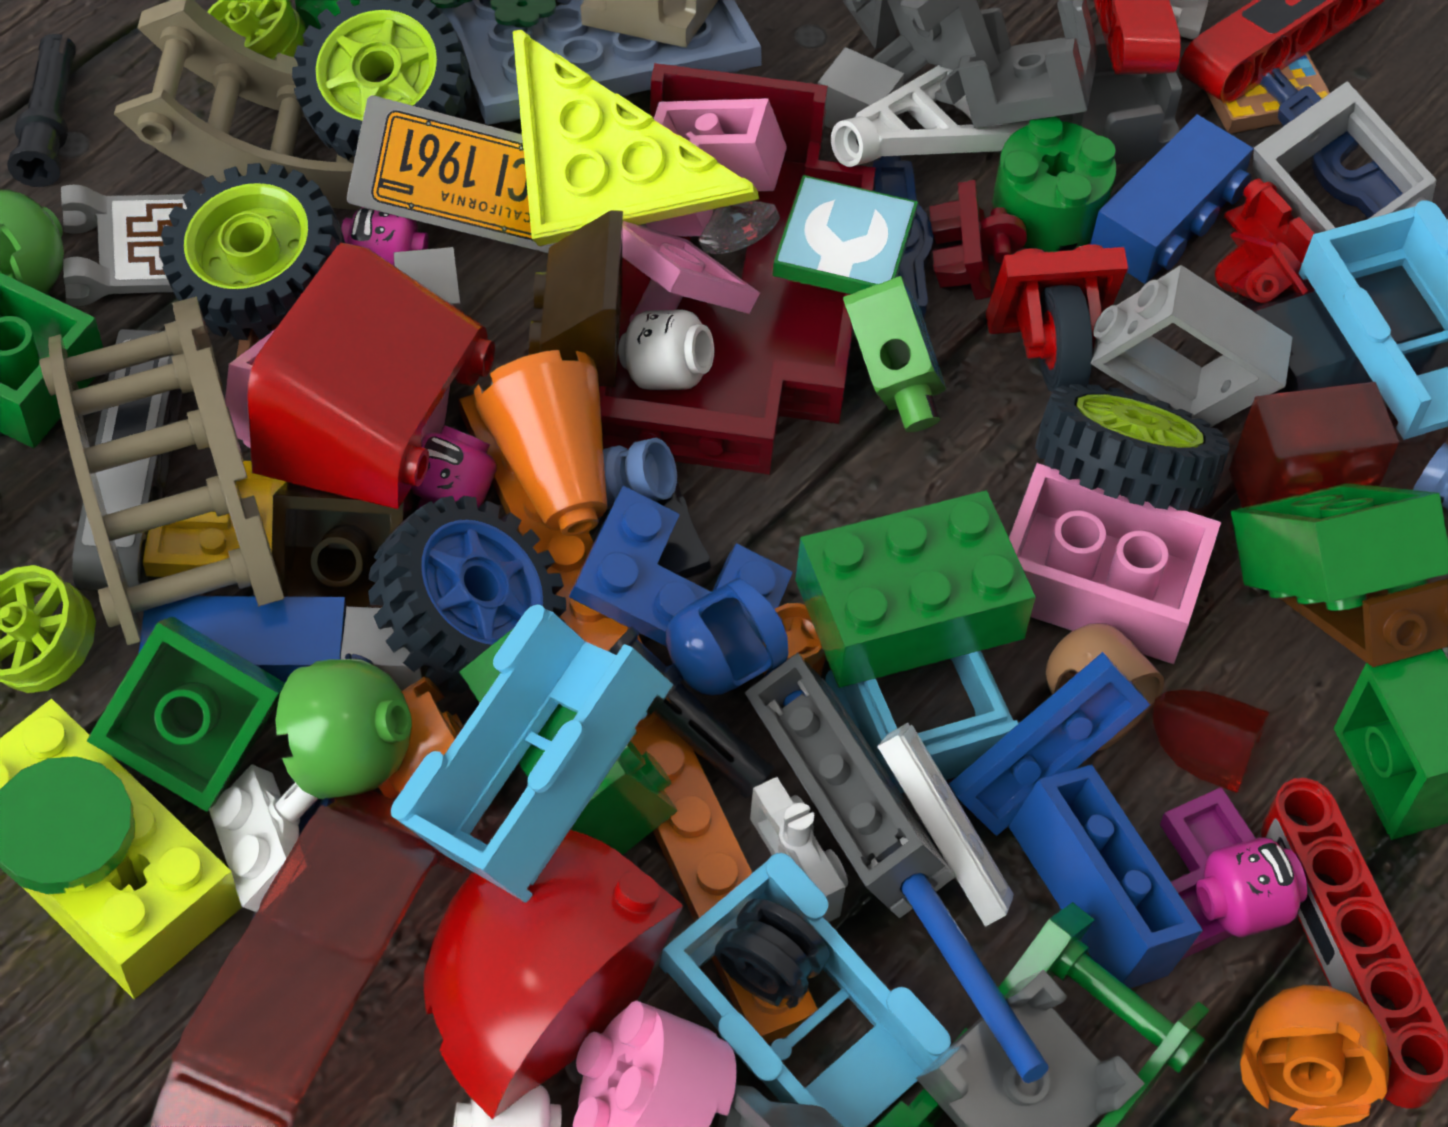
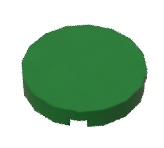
[0,756,135,895]

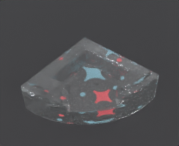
[699,201,780,254]

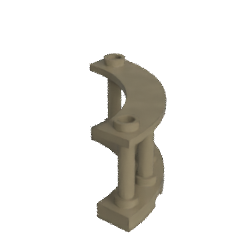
[114,0,391,210]
[39,296,284,645]

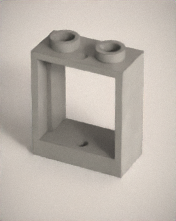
[1253,81,1437,234]
[1090,265,1293,427]

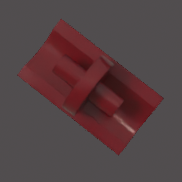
[929,180,1027,300]

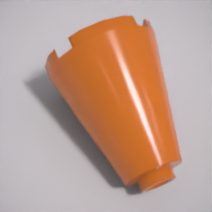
[474,350,607,536]

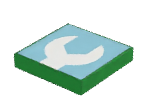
[772,175,918,294]

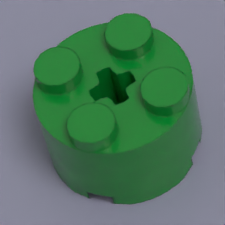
[992,116,1116,252]

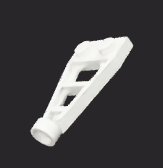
[831,65,1030,167]

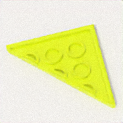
[513,30,759,246]

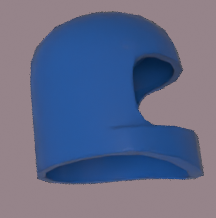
[666,578,789,696]

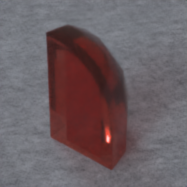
[1153,689,1270,793]

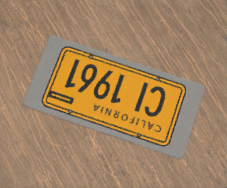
[347,95,555,253]

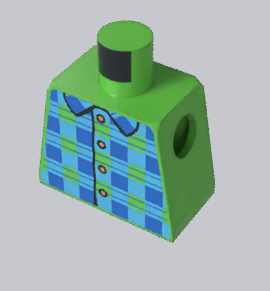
[843,276,946,432]

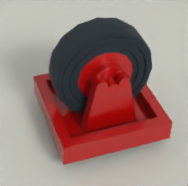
[986,244,1128,392]

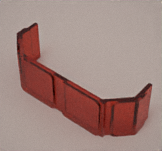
[150,791,466,1127]

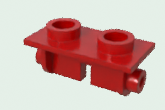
[1224,178,1315,281]
[1215,232,1308,303]

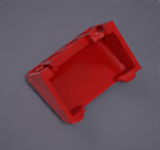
[248,243,495,509]

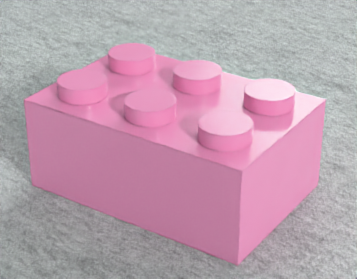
[1009,463,1221,664]

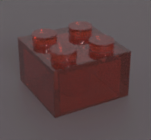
[1229,382,1399,508]

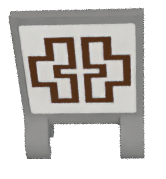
[61,185,202,306]

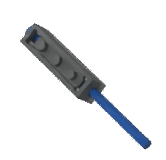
[745,652,1049,1083]

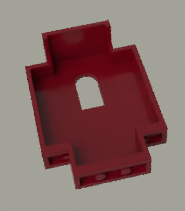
[599,63,876,475]

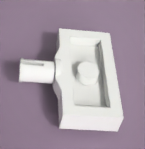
[209,764,318,915]
[750,777,848,922]

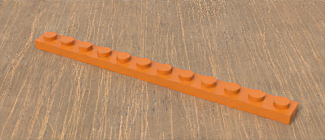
[459,391,818,1044]

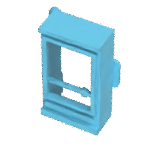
[1299,200,1448,440]
[391,605,673,903]
[825,651,1019,793]
[659,853,951,1127]

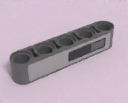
[72,329,183,590]

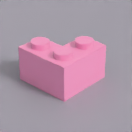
[646,99,787,236]

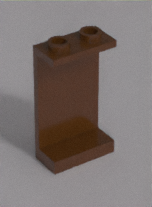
[1268,578,1448,667]

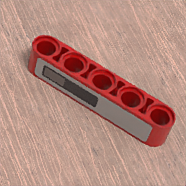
[1261,778,1448,1109]

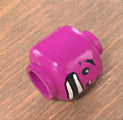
[341,207,428,266]
[411,425,497,510]
[1196,838,1307,937]

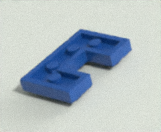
[569,485,793,646]

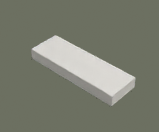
[877,723,1014,927]

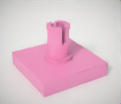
[623,221,760,323]

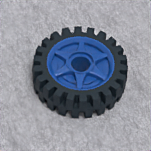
[368,496,566,695]

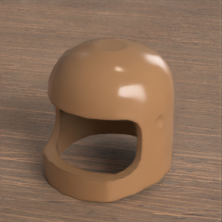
[1046,623,1164,751]

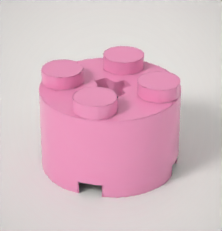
[573,1001,736,1127]

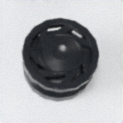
[715,898,830,1009]

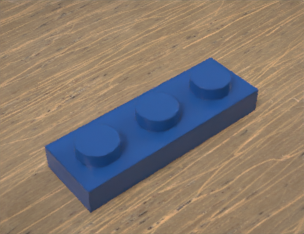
[949,652,1150,836]

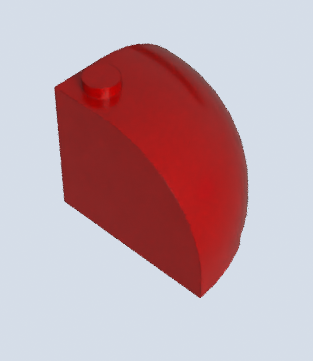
[423,830,683,1119]

